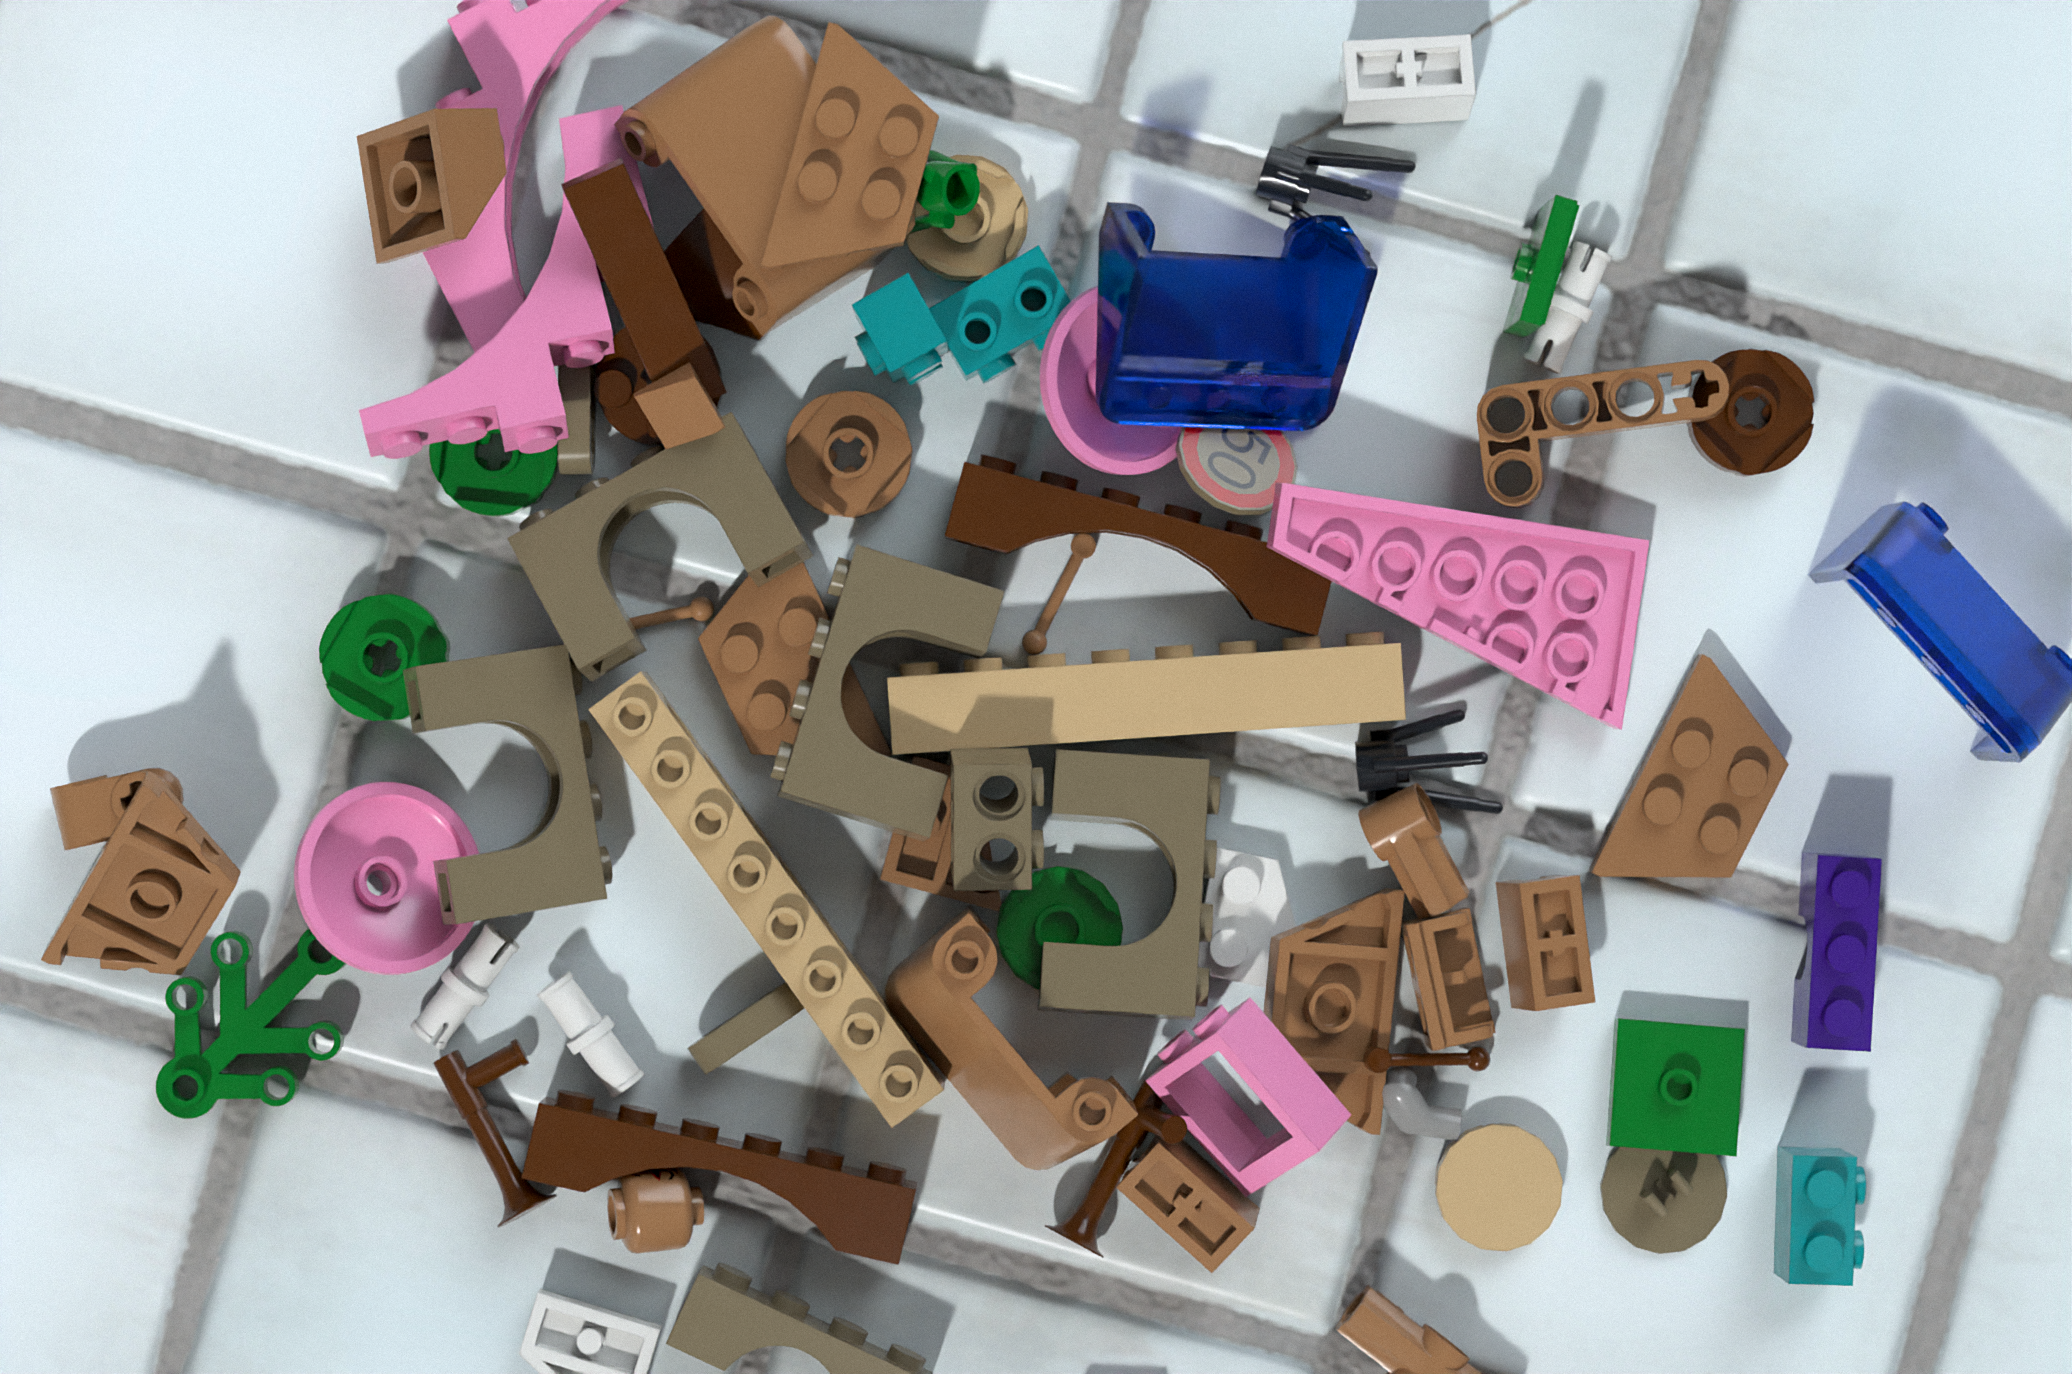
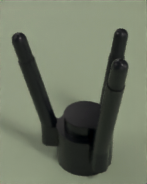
[1256,144,1416,262]
[1355,709,1503,814]

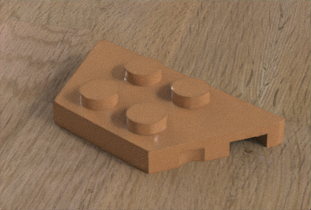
[760,22,939,271]
[698,562,892,757]
[1588,654,1789,878]
[41,771,241,975]
[1263,888,1405,1135]

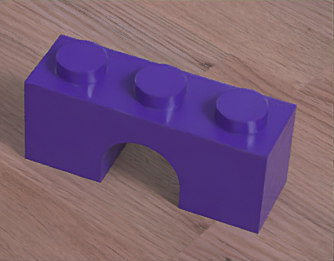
[1791,852,1882,1052]

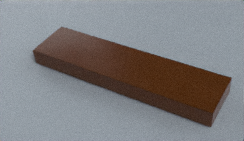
[561,158,727,399]

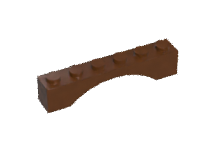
[945,454,1332,636]
[521,1090,917,1265]

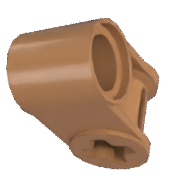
[50,768,184,850]

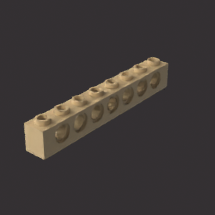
[588,671,945,1128]

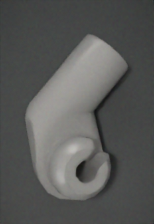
[1382,1067,1462,1141]

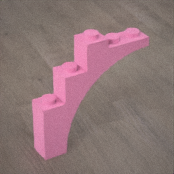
[423,0,629,353]
[359,105,655,459]

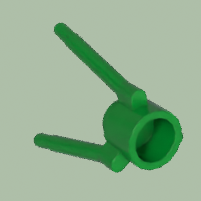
[909,149,980,234]

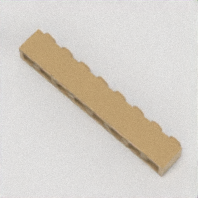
[887,632,1406,755]

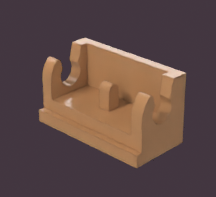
[1495,875,1596,1011]
[1401,907,1496,1051]
[1116,1135,1260,1273]

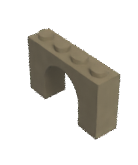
[507,412,814,682]
[770,544,1005,842]
[403,644,613,924]
[1038,749,1221,1020]

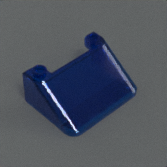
[1095,202,1378,431]

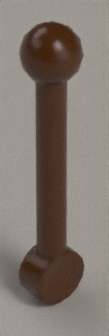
[1363,1046,1491,1073]

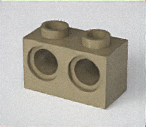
[950,748,1044,891]

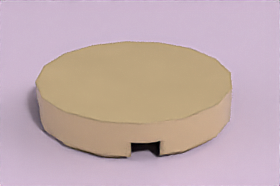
[906,155,1028,283]
[1435,1123,1563,1251]

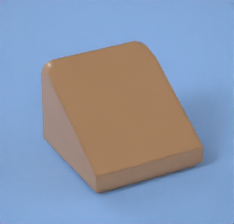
[633,362,726,449]

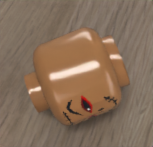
[607,1167,704,1254]

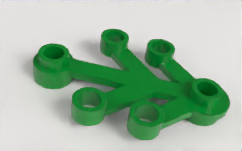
[156,929,347,1119]

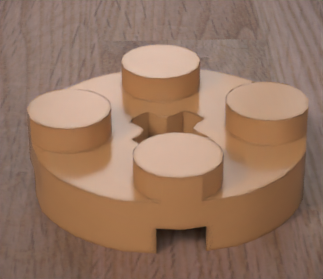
[785,391,913,519]

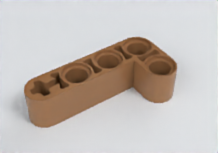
[1477,360,1729,508]

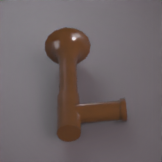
[433,1039,557,1228]
[1045,1080,1187,1258]

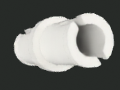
[1523,241,1613,375]
[411,923,520,1050]
[537,971,645,1098]

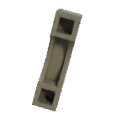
[666,1263,933,1374]

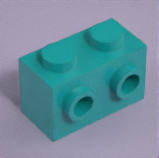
[929,245,1071,384]
[852,273,948,386]
[1773,1146,1866,1286]

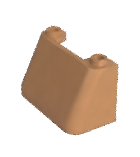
[614,16,915,336]
[885,905,1138,1170]

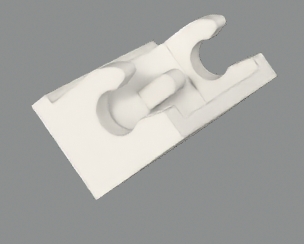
[1339,34,1476,127]

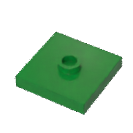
[1502,195,1580,338]
[1606,1018,1745,1157]

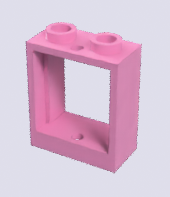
[1146,997,1351,1197]

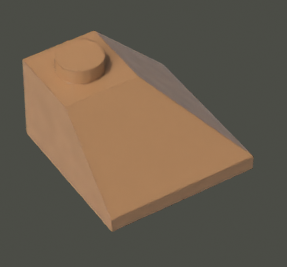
[357,108,507,264]

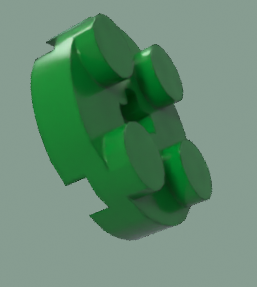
[429,429,559,517]
[319,594,450,721]

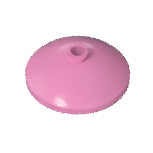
[1040,281,1210,475]
[294,782,479,975]

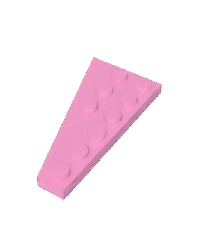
[1267,483,1650,730]

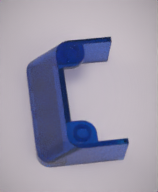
[1807,501,2072,763]

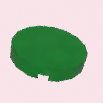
[996,866,1123,990]

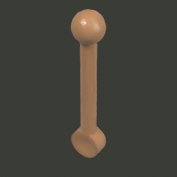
[1022,533,1096,655]
[629,596,714,630]

